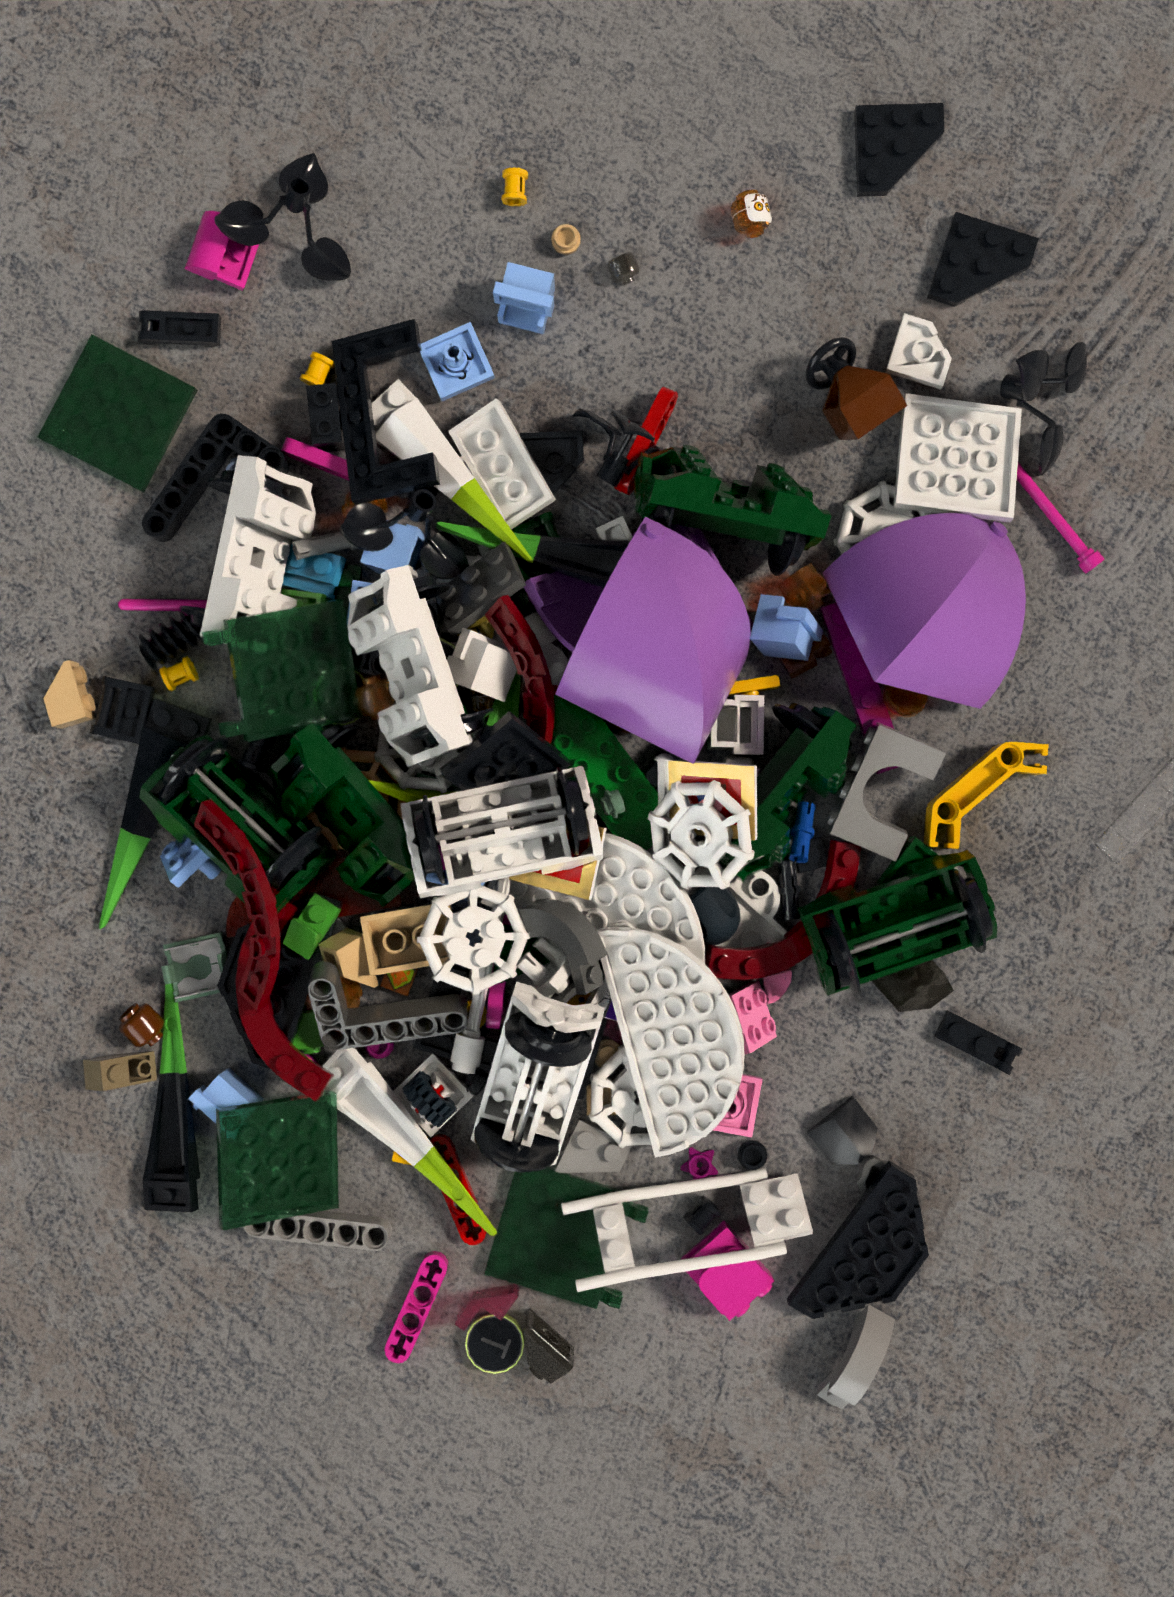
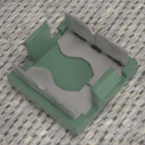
[161,932,228,1003]

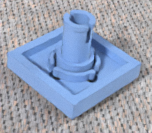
[419,322,495,401]
[160,838,222,888]

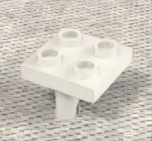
[517,937,571,998]

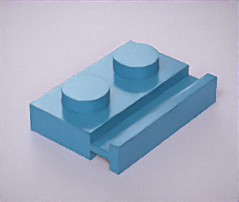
[282,544,347,600]

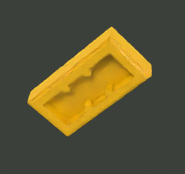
[728,675,780,697]

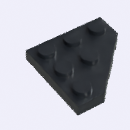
[854,103,944,197]
[927,212,1039,307]
[519,431,584,523]
[442,711,571,791]

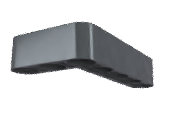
[308,961,468,1050]

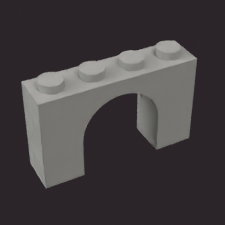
[826,722,946,862]

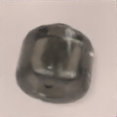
[607,252,640,285]

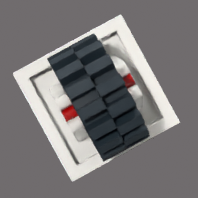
[393,1054,474,1137]

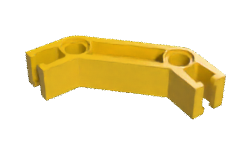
[923,742,1049,849]

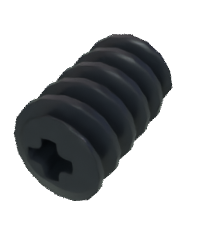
[138,611,206,670]

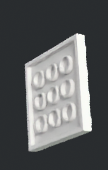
[893,393,1022,523]

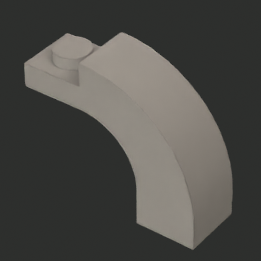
[816,1305,895,1409]

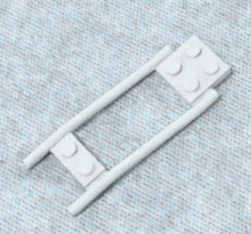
[561,1167,813,1292]

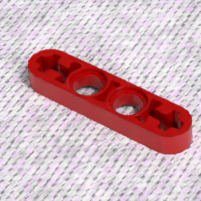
[614,387,678,495]
[430,1134,486,1245]

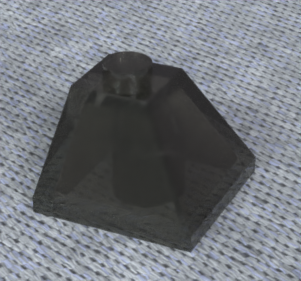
[871,960,954,1012]
[524,1309,574,1384]

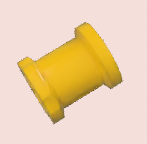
[501,167,528,206]
[299,352,335,386]
[159,656,199,692]

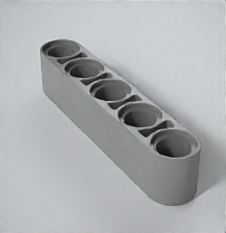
[243,1204,392,1251]

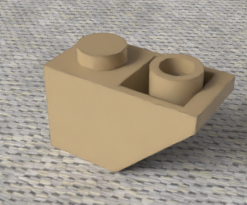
[43,660,96,729]
[318,928,379,988]

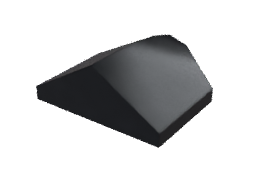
[807,1096,878,1165]

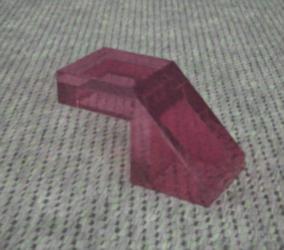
[455,1284,520,1331]

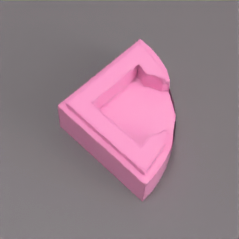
[762,969,792,1004]

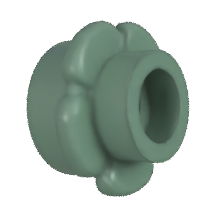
[600,789,625,818]

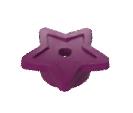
[680,1147,718,1180]

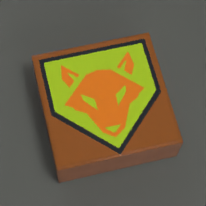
[380,968,419,996]

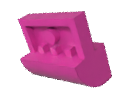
[185,211,259,291]

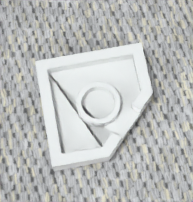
[885,313,952,390]

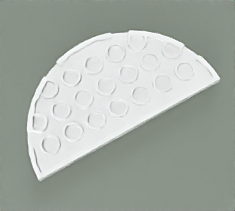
[481,833,705,964]
[596,927,745,1158]

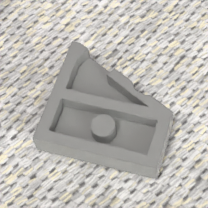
[555,1118,632,1173]

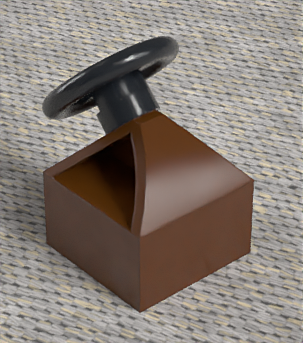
[806,337,908,440]

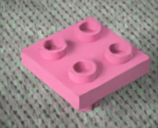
[728,981,777,1054]
[713,1074,762,1137]

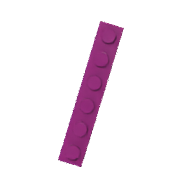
[819,603,898,774]

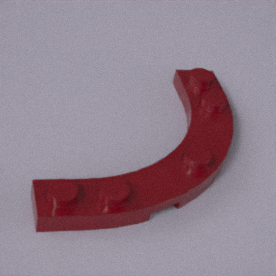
[485,595,555,744]
[194,799,280,1011]
[705,840,862,980]
[236,892,334,1102]

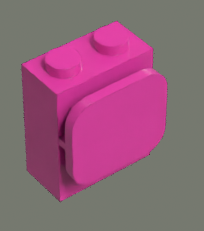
[681,1220,774,1321]

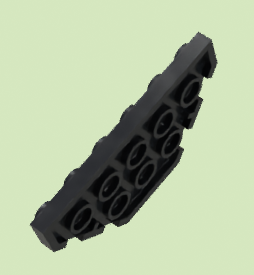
[217,892,343,1069]
[787,1160,929,1319]

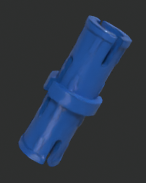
[789,801,816,863]

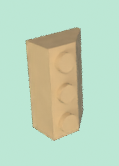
[360,904,453,976]

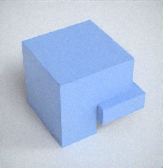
[493,262,555,334]
[360,520,425,574]
[750,594,823,661]
[188,1068,264,1139]

